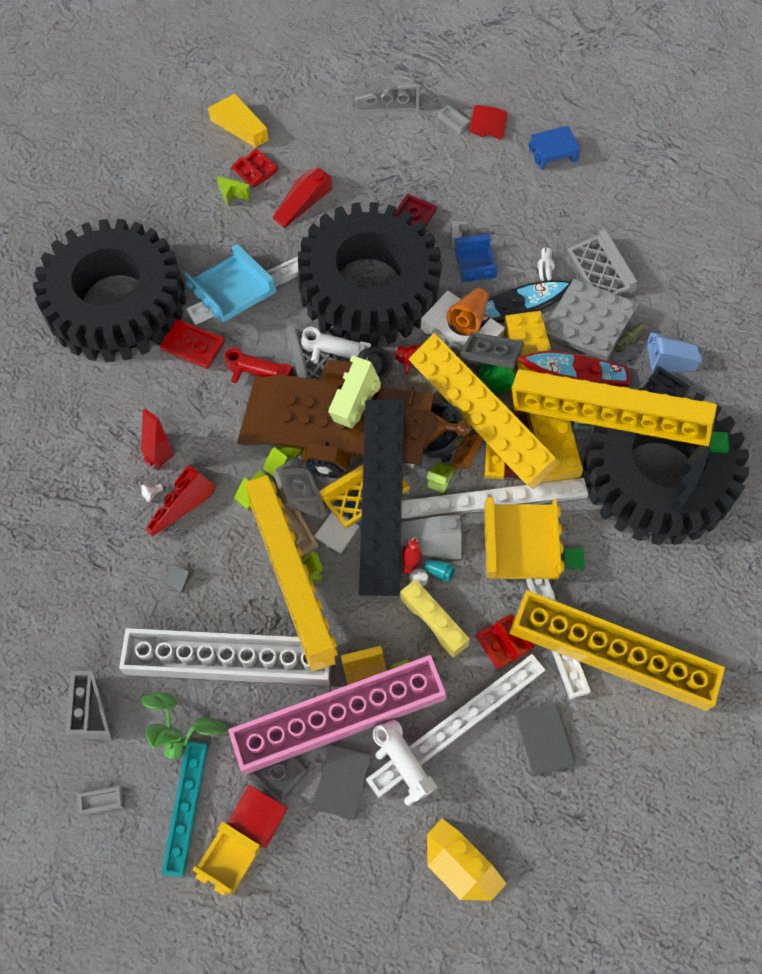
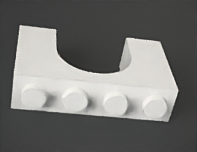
[421,291,505,366]

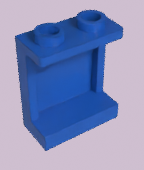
[528,126,580,170]
[455,234,498,282]

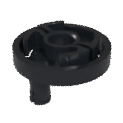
[423,403,465,462]

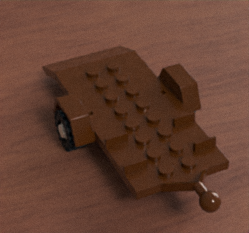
[237,360,471,478]

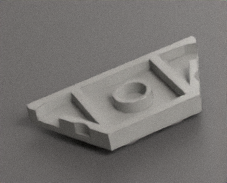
[273,453,327,519]

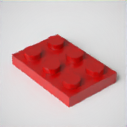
[160,319,225,369]

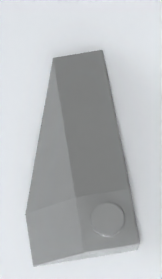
[355,84,420,112]
[401,515,461,561]

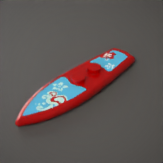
[518,351,630,387]

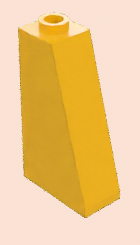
[208,93,269,147]

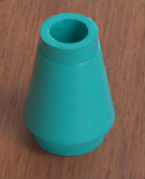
[424,559,455,582]

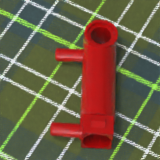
[224,347,293,383]

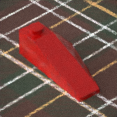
[141,408,174,470]
[145,465,216,536]

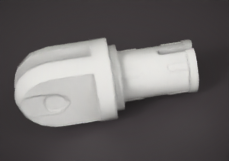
[537,248,555,281]

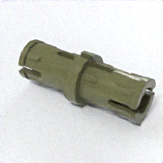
[614,323,647,353]

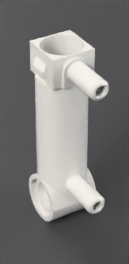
[301,327,371,363]
[372,720,437,806]

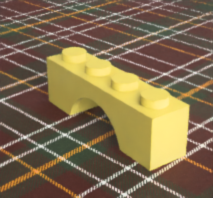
[400,579,470,658]

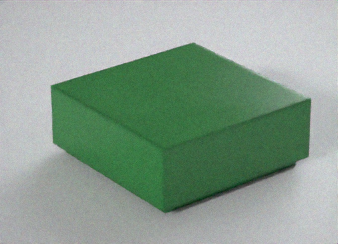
[709,432,729,453]
[563,548,585,569]

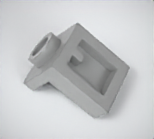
[451,221,469,248]

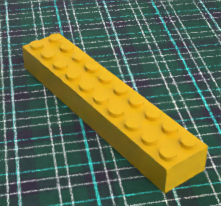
[504,311,583,483]
[409,333,561,490]
[512,369,717,446]
[245,475,337,672]
[509,590,725,711]

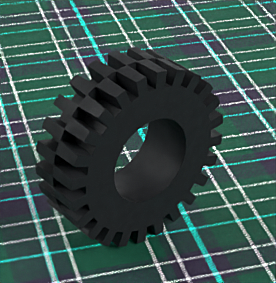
[298,202,442,346]
[33,219,186,362]
[583,385,749,545]

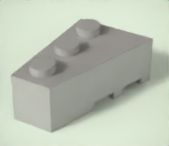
[65,671,111,740]

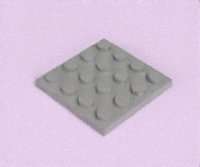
[545,279,639,361]

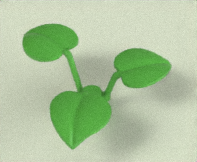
[141,693,230,759]

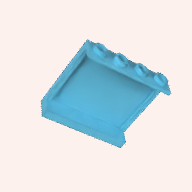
[184,244,277,322]

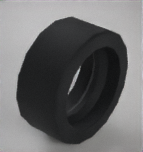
[357,347,392,381]

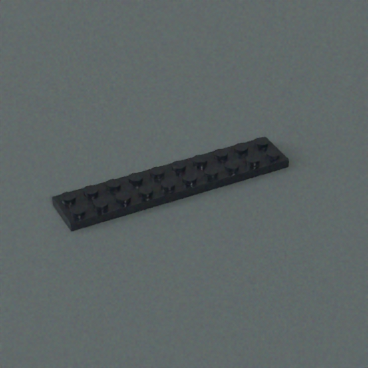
[359,400,405,596]

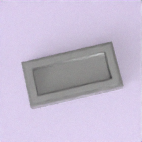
[437,104,471,134]
[77,785,124,816]

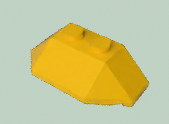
[427,818,507,901]

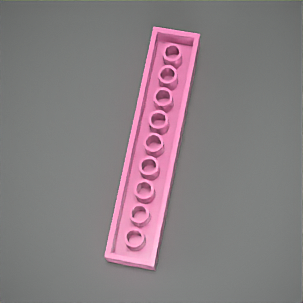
[228,655,446,775]

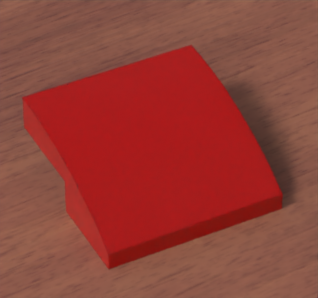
[469,105,508,140]
[230,148,279,188]
[475,614,534,670]
[227,784,288,848]

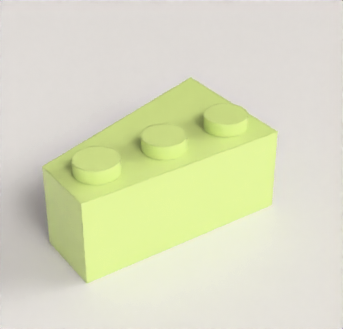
[328,355,381,429]

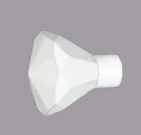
[141,484,163,502]
[409,568,428,587]

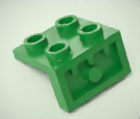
[478,363,516,395]

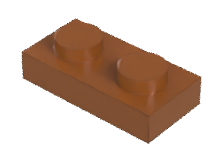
[451,434,483,469]

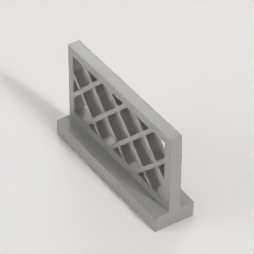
[567,229,637,295]
[286,325,337,380]

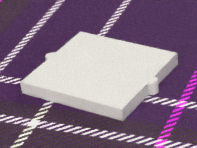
[314,512,360,554]

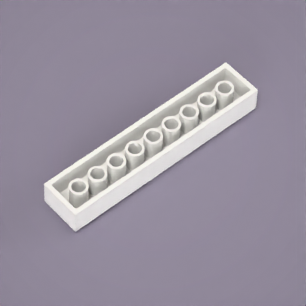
[119,628,331,686]

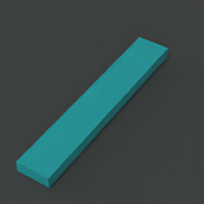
[161,741,209,878]

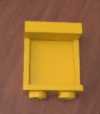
[341,646,387,685]
[193,822,262,897]

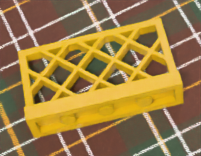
[319,464,410,529]

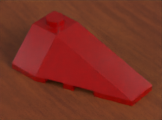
[273,167,332,229]

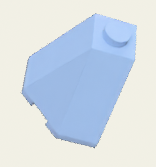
[647,332,702,373]

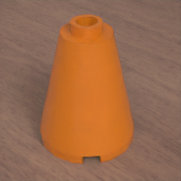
[446,288,489,336]

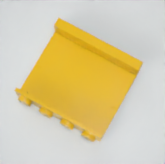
[484,498,564,579]

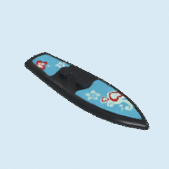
[480,280,571,327]

